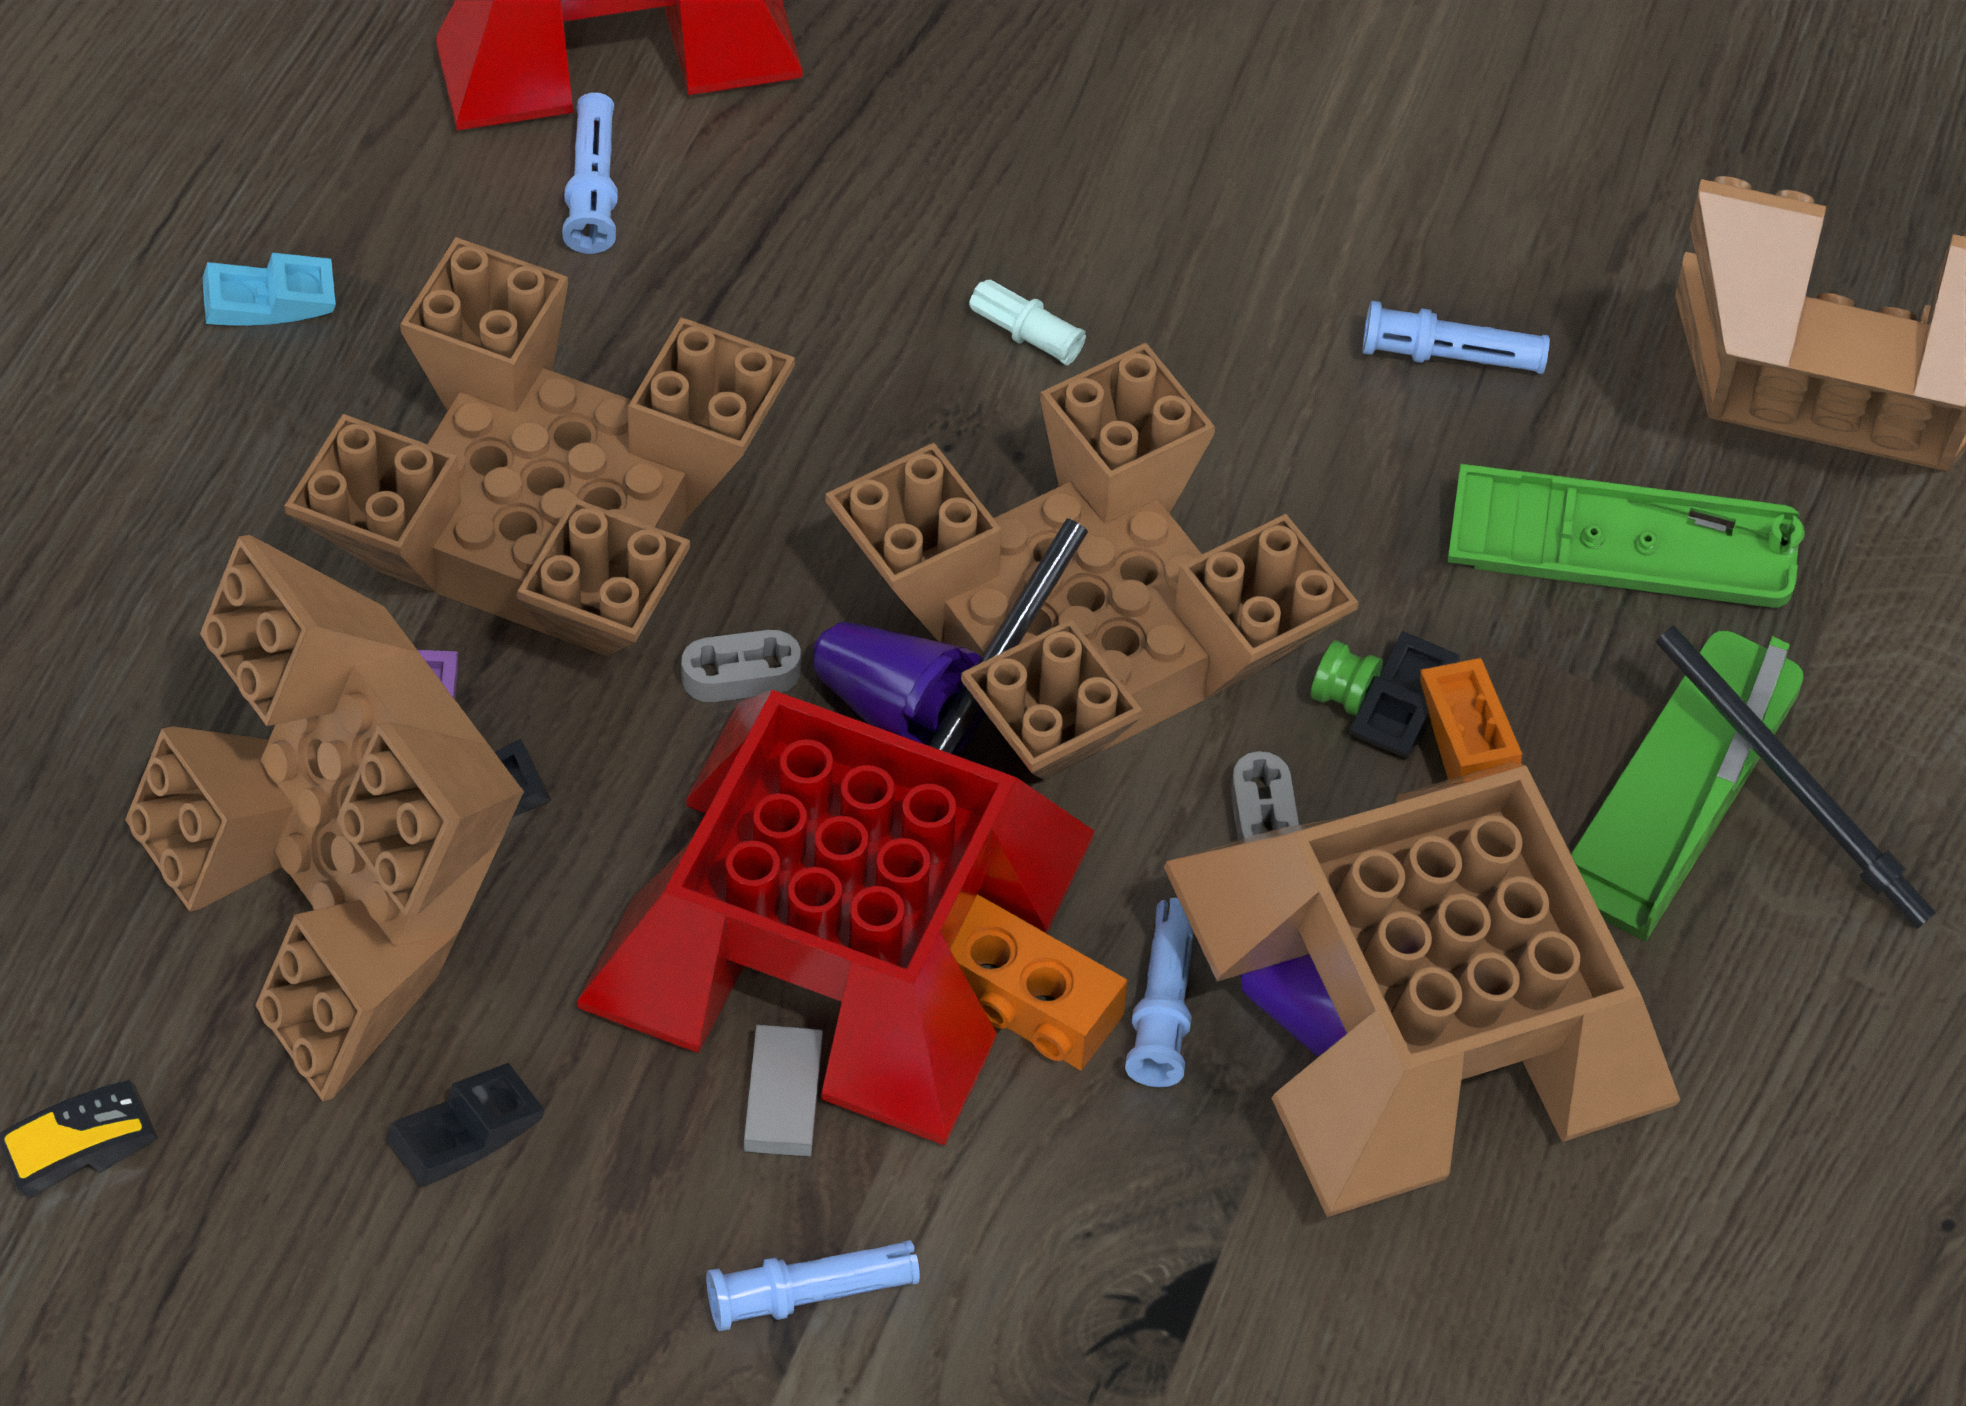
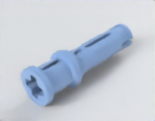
[562,92,618,254]
[1362,300,1550,374]
[1125,897,1194,1087]
[706,1240,920,1331]

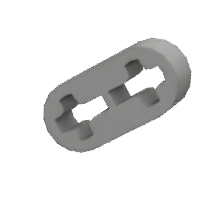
[681,630,801,702]
[1231,751,1299,840]

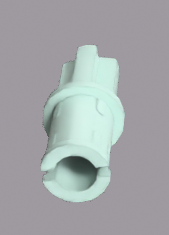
[969,280,1086,365]

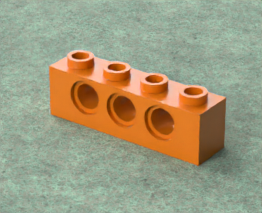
[950,894,1128,1071]

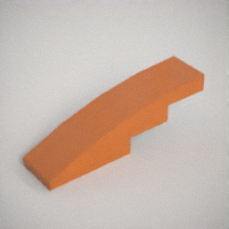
[1420,658,1523,780]

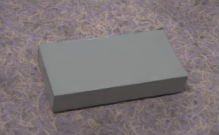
[744,1025,823,1157]

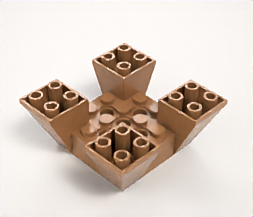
[1675,176,1966,472]
[284,237,795,656]
[825,343,1358,780]
[125,535,524,1102]
[1164,762,1680,1218]

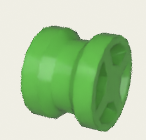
[1310,640,1383,717]

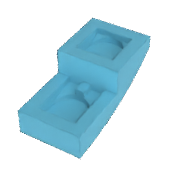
[202,253,336,326]

